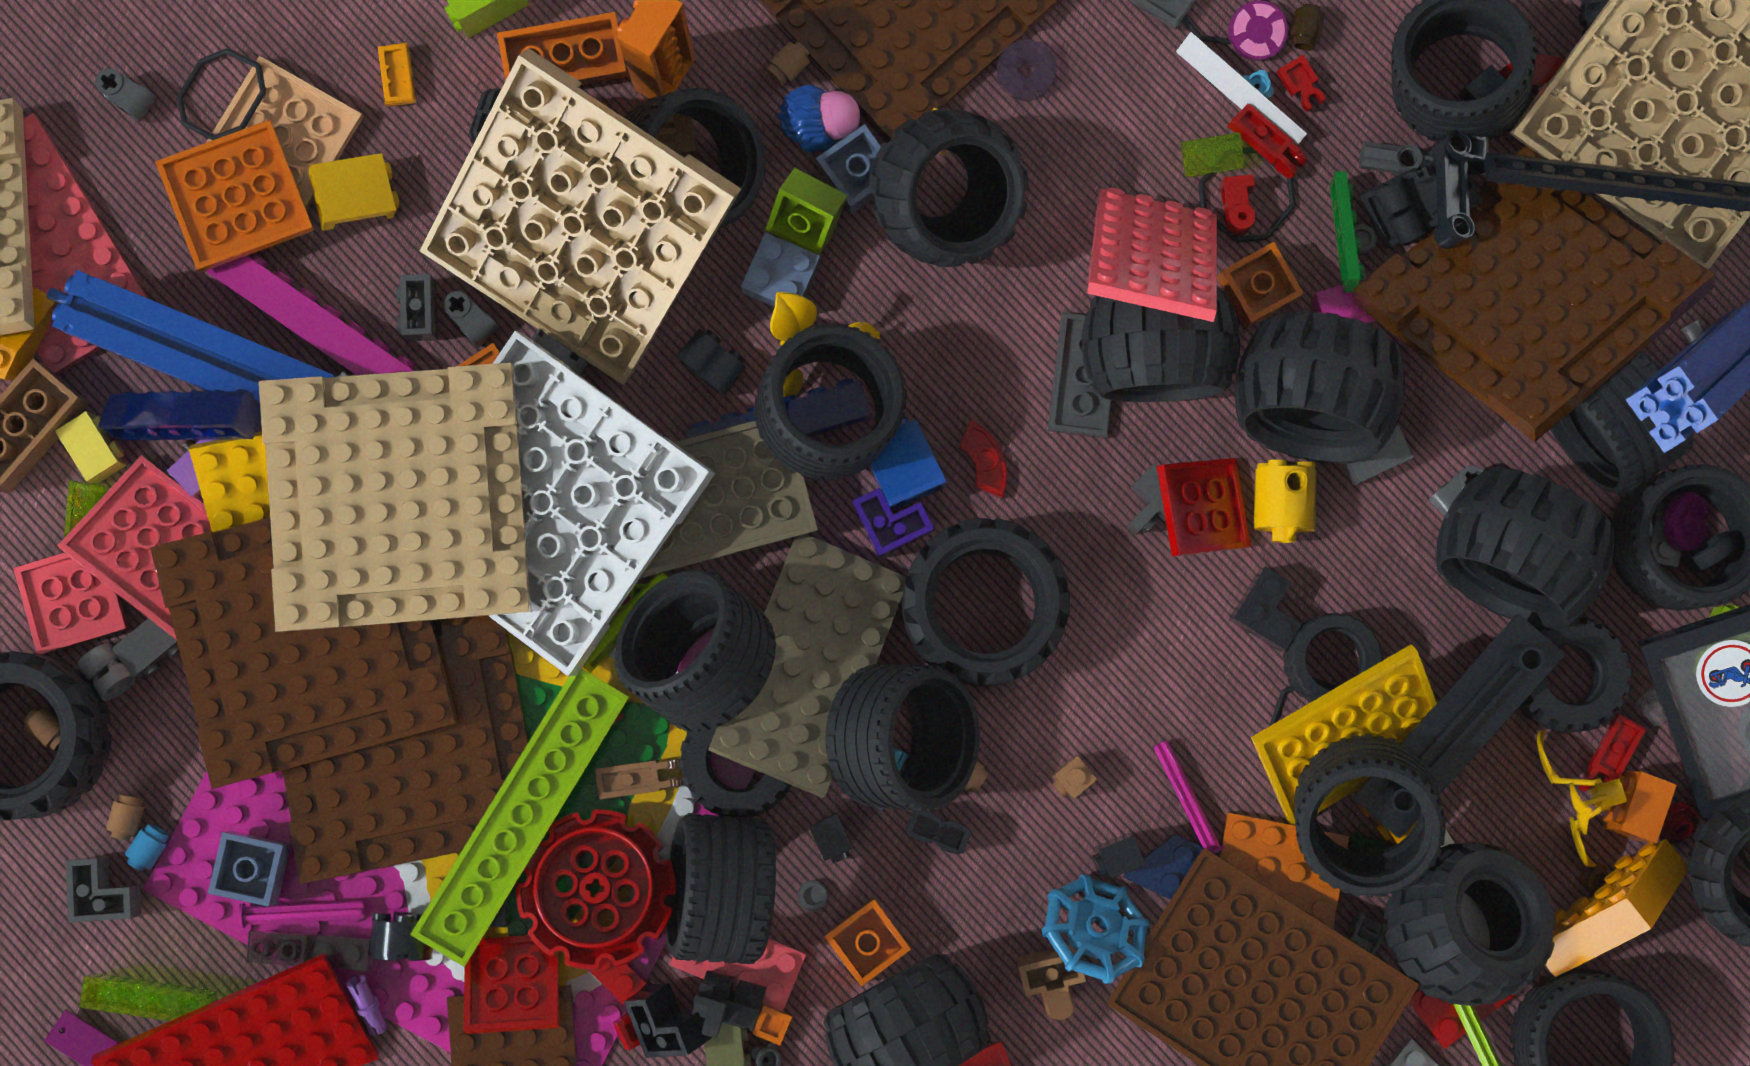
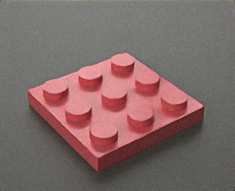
[13,553,129,655]

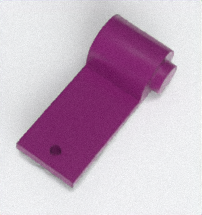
[44,1009,120,1066]

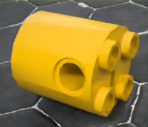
[1254,460,1317,543]

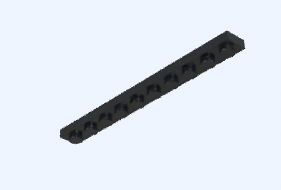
[1484,152,1750,212]

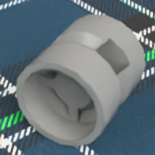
[77,643,136,701]

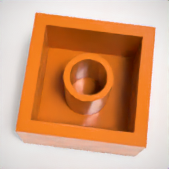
[1217,242,1304,329]
[1602,771,1677,843]
[824,897,911,987]

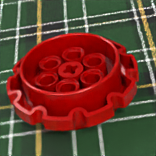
[516,809,676,970]

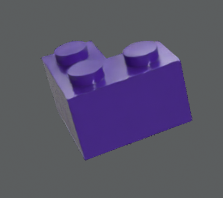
[852,488,934,558]

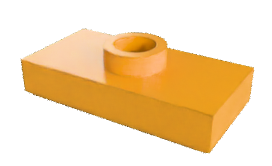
[378,43,417,107]

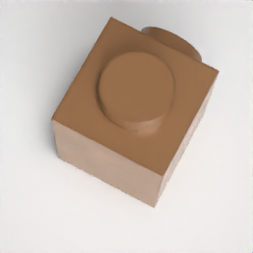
[1051,756,1097,799]

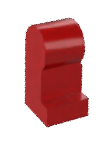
[1220,174,1255,236]

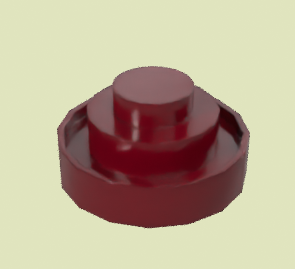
[1659,802,1699,845]

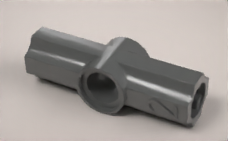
[1359,141,1436,176]

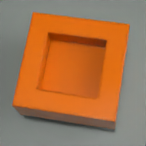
[752,1004,792,1046]

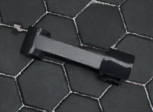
[1431,130,1490,249]

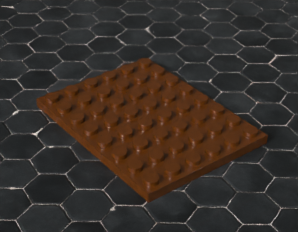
[1106,847,1420,1066]

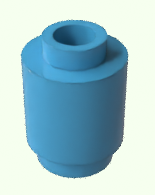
[125,823,170,871]

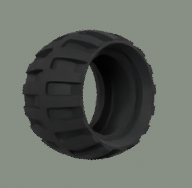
[1235,311,1405,464]
[1435,467,1614,630]

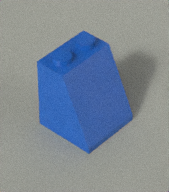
[864,418,946,511]

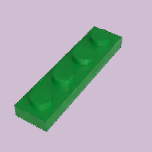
[1329,171,1364,293]

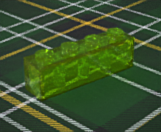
[79,973,217,1021]

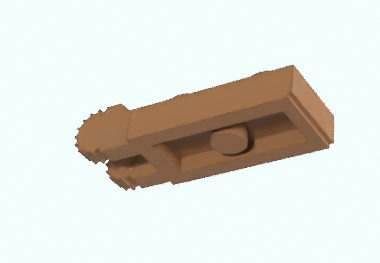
[595,759,684,799]

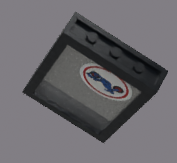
[1637,604,1750,818]

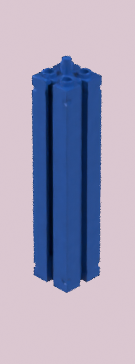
[47,270,337,413]
[1626,299,1750,453]

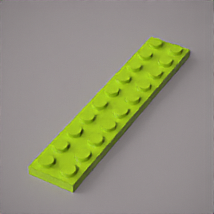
[410,668,629,967]

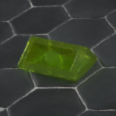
[1181,132,1245,177]
[64,481,105,538]

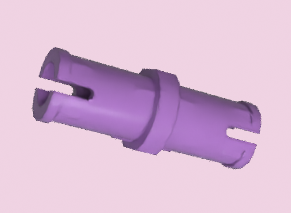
[346,975,387,1036]

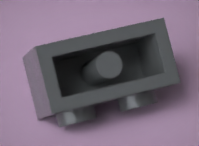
[396,274,438,341]

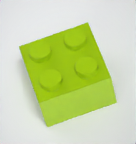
[765,167,848,255]

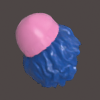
[777,85,860,153]

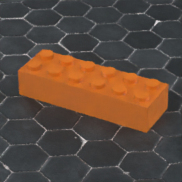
[617,0,696,99]

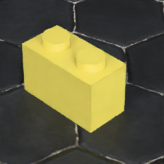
[55,411,127,485]

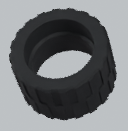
[1283,613,1383,702]

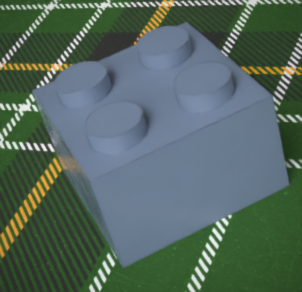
[816,124,881,214]
[741,232,821,307]
[208,831,291,907]

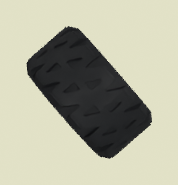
[902,518,1070,686]
[0,651,112,821]

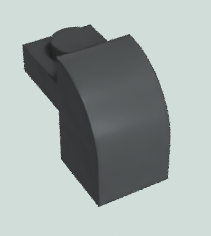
[1126,464,1166,534]

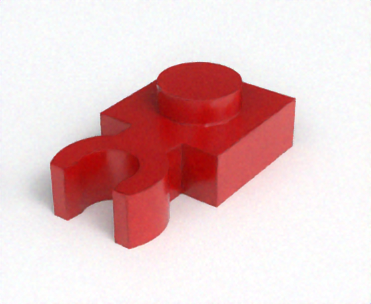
[1276,55,1325,112]

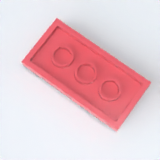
[669,938,807,1012]

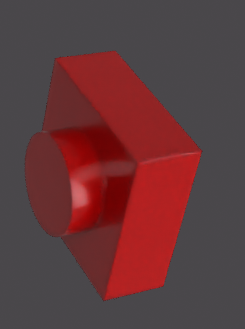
[612,1013,640,1051]

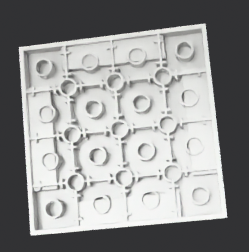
[489,331,715,676]

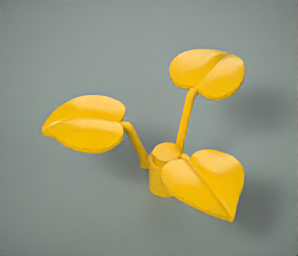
[770,292,880,403]
[1537,729,1627,868]

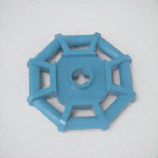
[1042,874,1150,984]

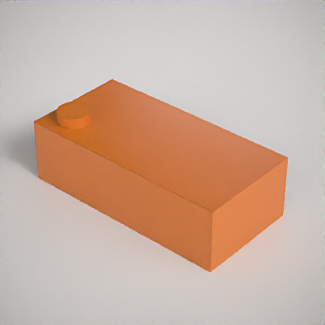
[497,12,629,85]

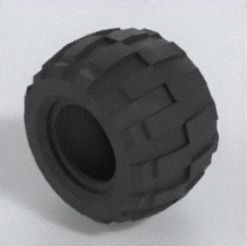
[869,109,1029,267]
[1082,287,1240,402]
[1687,792,1750,947]
[1384,842,1557,1006]
[823,953,991,1066]

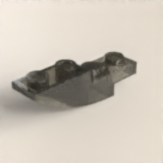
[247,931,373,971]

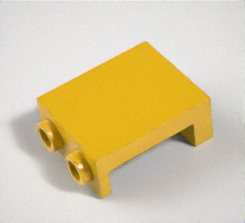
[308,153,399,231]

